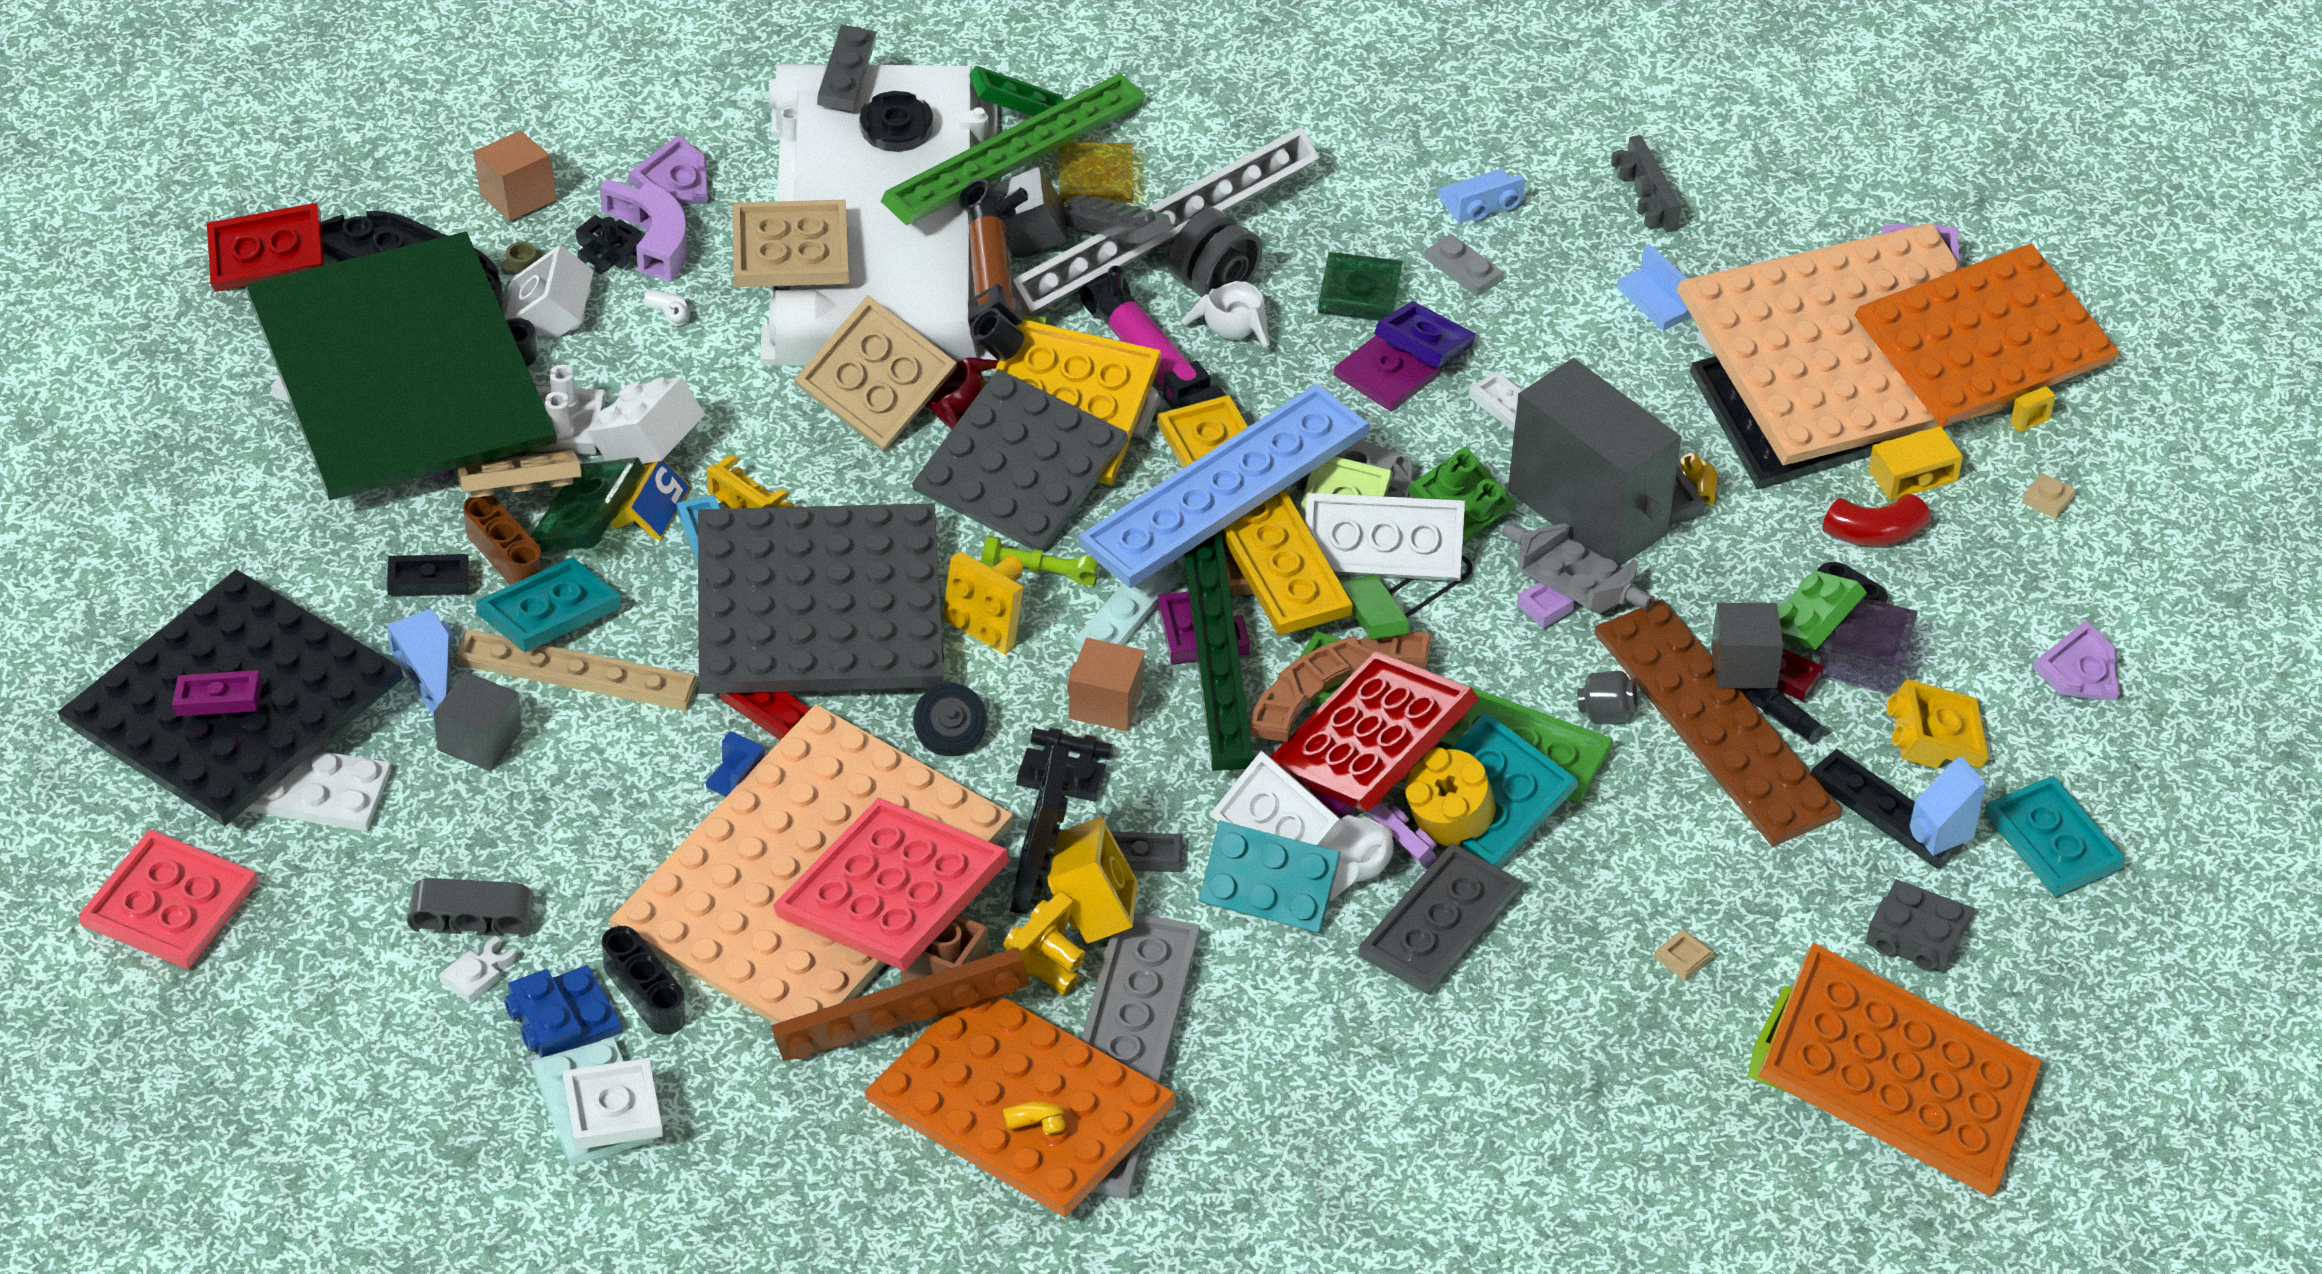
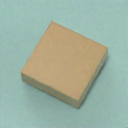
[1654,929,1714,981]

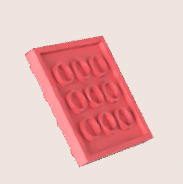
[773,797,1010,971]

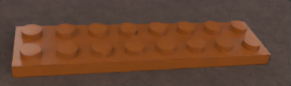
[1595,599,1842,847]

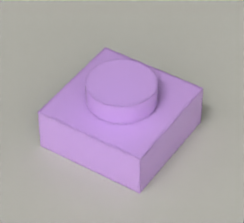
[1517,582,1574,628]

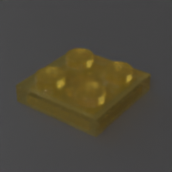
[1059,142,1133,203]

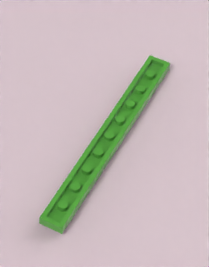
[880,73,1146,226]

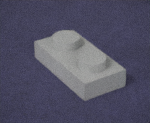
[1424,234,1504,297]

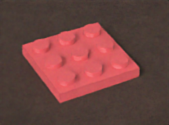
[79,829,258,970]

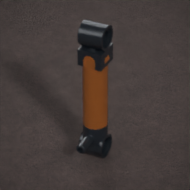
[959,178,1028,361]

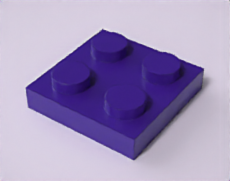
[1374,301,1476,368]

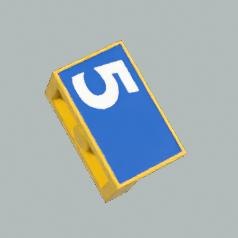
[604,459,691,540]

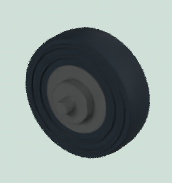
[913,683,987,756]

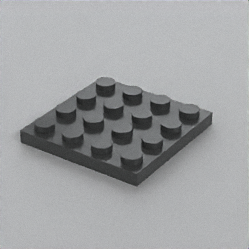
[912,369,1128,552]

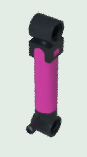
[1079,265,1226,410]

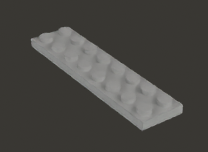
[1081,913,1200,1199]

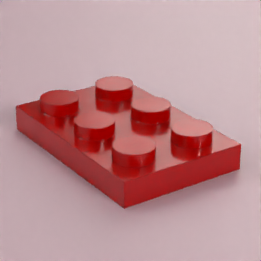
[207,202,325,292]

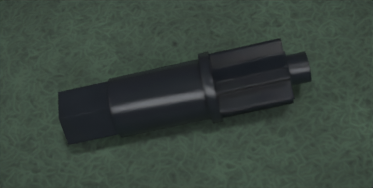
[1744,688,1825,745]

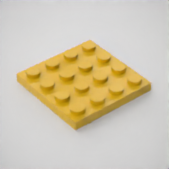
[994,319,1162,486]

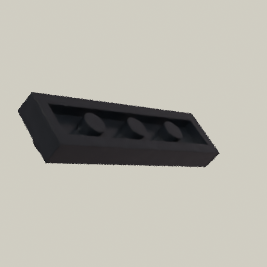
[1810,749,1964,869]

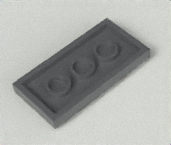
[1359,843,1522,995]

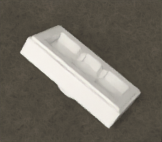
[1468,371,1523,432]

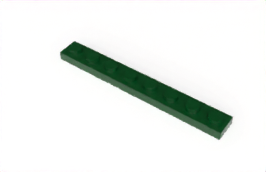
[1183,530,1253,771]

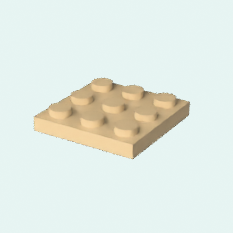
[732,199,849,288]
[794,295,957,451]
[457,449,581,497]

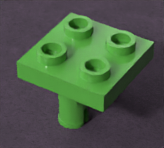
[1407,446,1517,545]

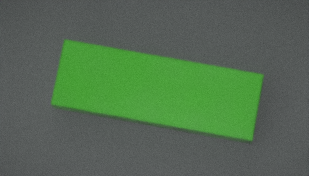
[1339,575,1409,640]

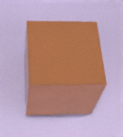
[473,130,557,221]
[1067,637,1145,731]
[901,915,988,984]

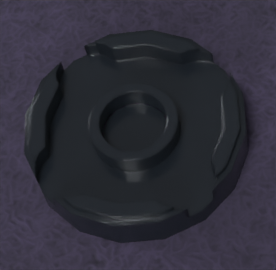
[859,91,933,152]

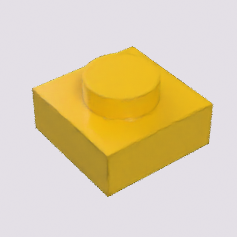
[2010,386,2055,433]

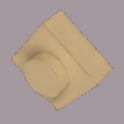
[2022,473,2076,519]

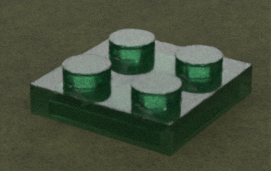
[1318,252,1403,321]

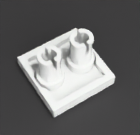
[528,365,605,455]

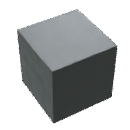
[993,166,1068,258]
[1711,602,1783,688]
[433,671,522,772]

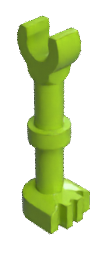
[981,535,1098,586]

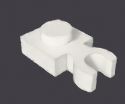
[439,937,517,1004]

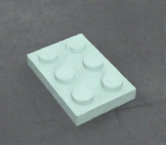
[531,1038,654,1166]

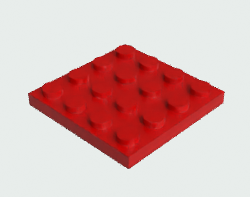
[1270,651,1479,812]

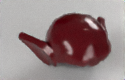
[925,357,999,430]

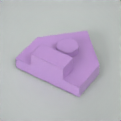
[628,134,709,204]
[2032,620,2120,700]

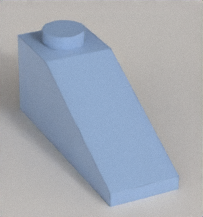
[387,608,454,717]

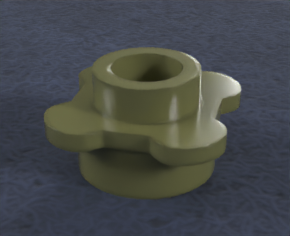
[500,242,543,274]

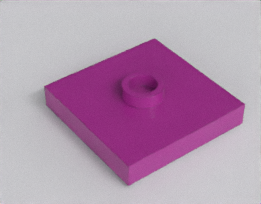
[1334,335,1441,412]

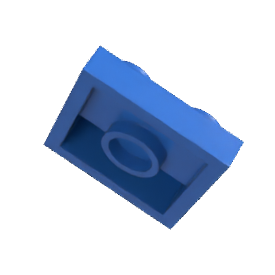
[504,965,622,1058]

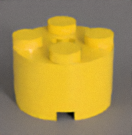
[1406,747,1496,846]

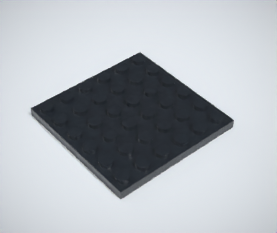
[57,569,404,826]

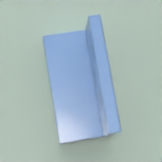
[1617,244,1692,331]

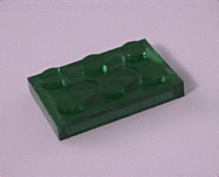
[530,457,645,553]

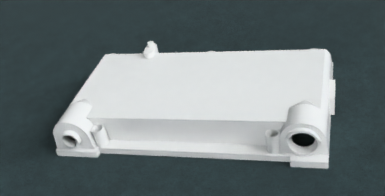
[760,64,997,365]

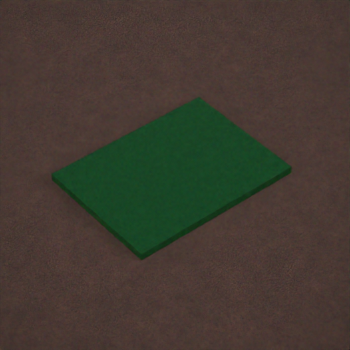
[246,231,557,501]

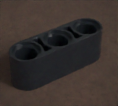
[601,926,685,1035]

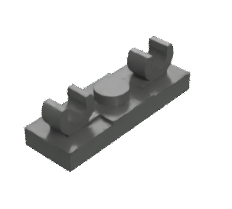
[1611,135,1681,233]

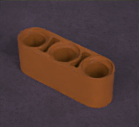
[463,495,542,585]

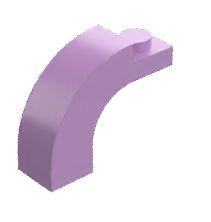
[600,179,687,282]

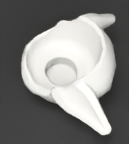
[1181,281,1270,348]
[1327,815,1393,901]

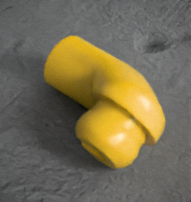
[1680,453,1718,504]
[1002,1101,1066,1135]

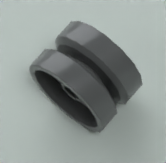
[1168,208,1262,297]

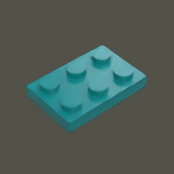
[476,557,621,653]
[1984,775,2125,897]
[1198,820,1342,933]

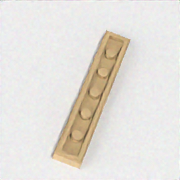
[454,629,698,711]

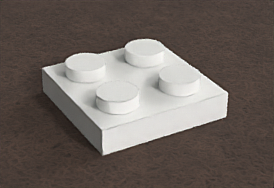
[562,1058,663,1150]

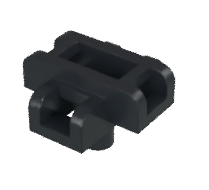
[576,215,642,275]

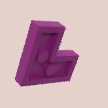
[1157,592,1250,663]

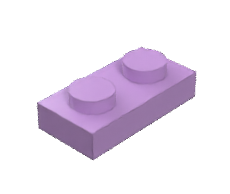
[1367,802,1438,871]

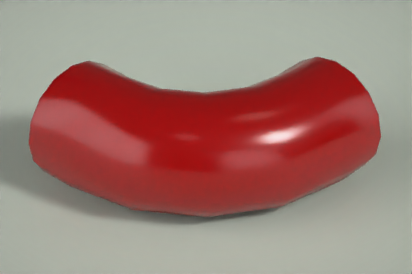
[1822,494,1931,547]

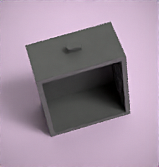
[1508,357,1681,566]

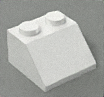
[502,244,594,337]

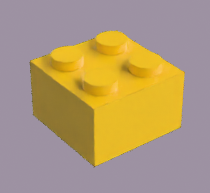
[1048,816,1138,944]

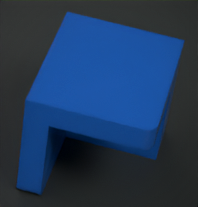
[705,731,765,797]

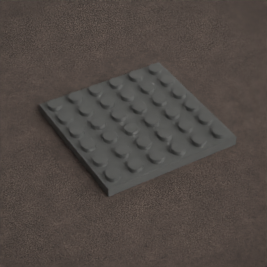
[698,503,943,694]

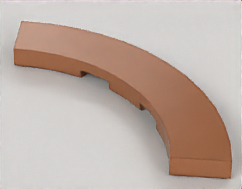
[1249,631,1432,742]

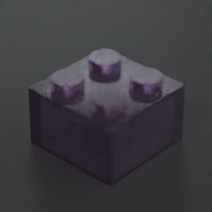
[1819,598,1918,696]

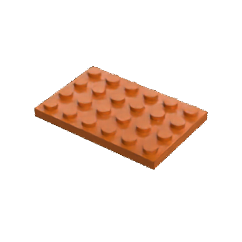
[1854,243,2119,427]
[1758,942,2042,1197]
[864,995,1176,1218]

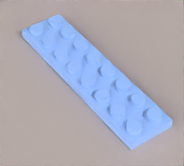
[1078,384,1369,589]

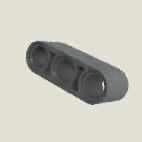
[406,878,534,937]

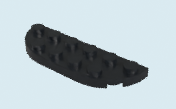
[322,211,503,308]

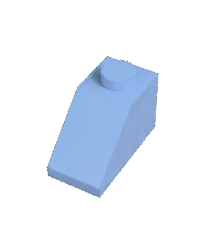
[1910,756,1986,856]

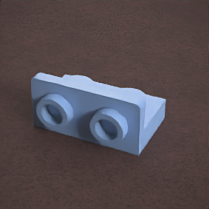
[1438,168,1525,224]

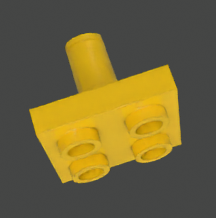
[942,551,1024,655]
[1003,891,1086,997]

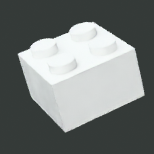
[587,377,705,468]

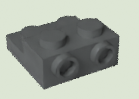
[1865,879,1974,973]

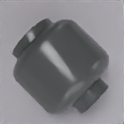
[1577,670,1638,724]

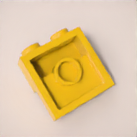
[1886,679,1989,769]

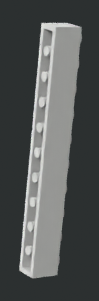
[1011,126,1320,316]

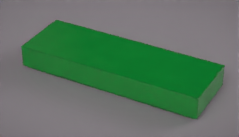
[969,66,1065,117]

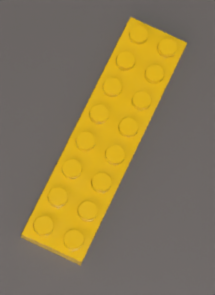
[1157,395,1353,636]

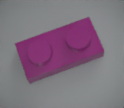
[172,670,262,716]

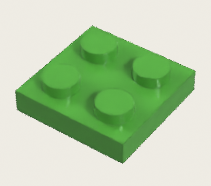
[1778,570,1867,650]

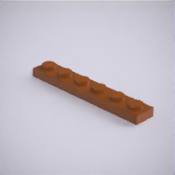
[771,947,1030,1061]

